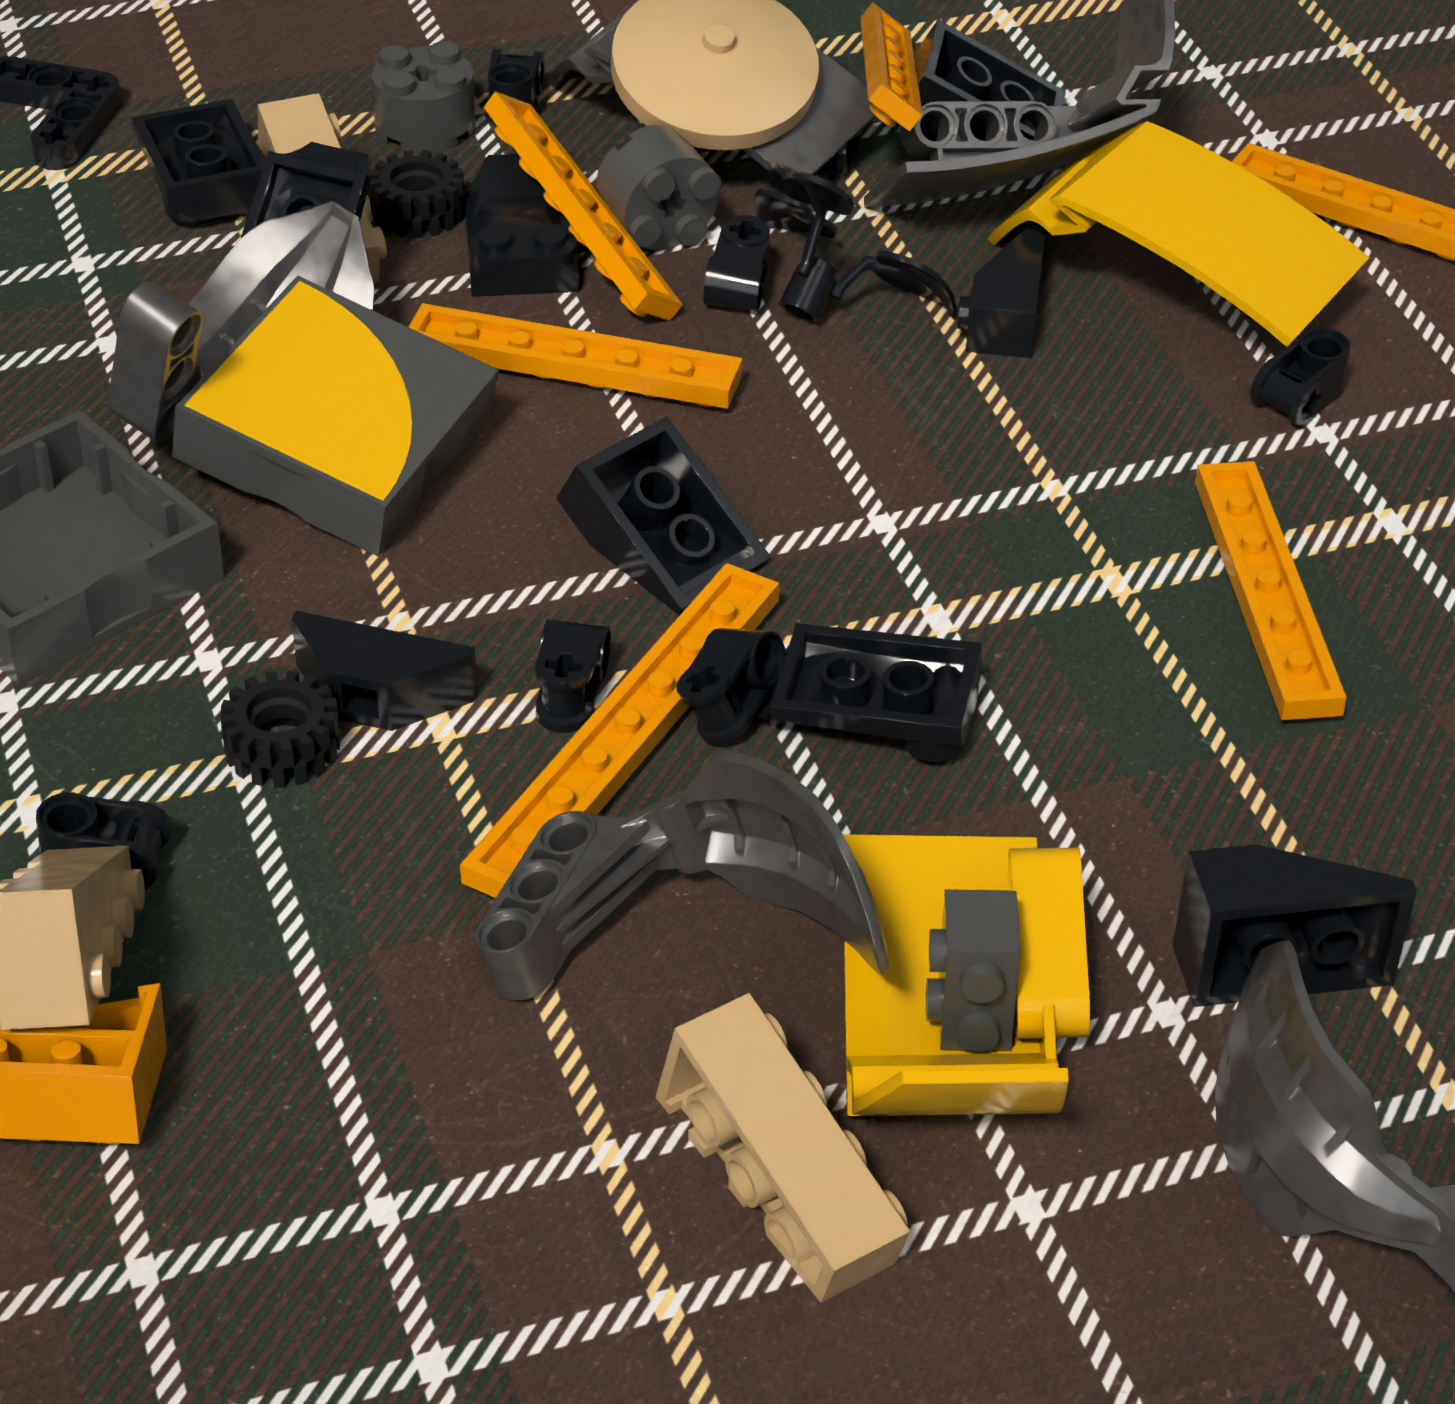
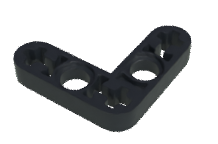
[0,56,122,170]

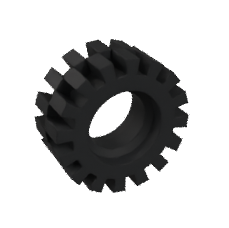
[369,150,465,238]
[220,671,341,788]

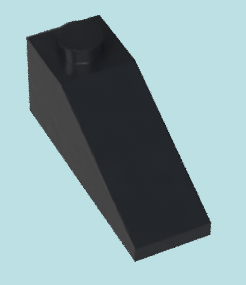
[957,222,1046,358]

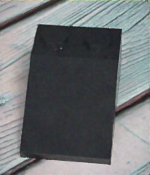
[914,19,1066,141]
[556,416,772,614]
[1172,844,1417,1007]

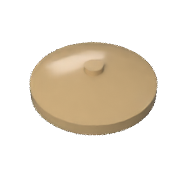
[611,0,819,150]

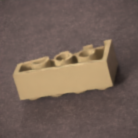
[257,93,387,284]
[0,846,145,1030]
[655,993,910,1303]

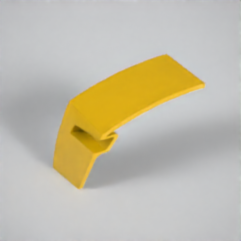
[987,121,1369,347]
[843,834,1090,1116]

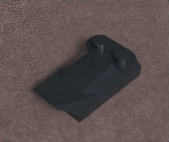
[131,99,265,226]
[240,142,372,239]
[465,154,579,297]
[753,623,982,763]

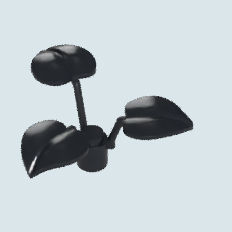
[754,162,956,323]

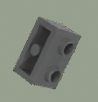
[926,889,1020,1052]

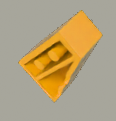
[0,983,167,1144]

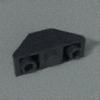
[291,611,477,731]

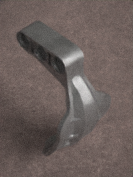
[107,201,375,443]
[475,750,889,1000]
[1215,940,1455,1294]

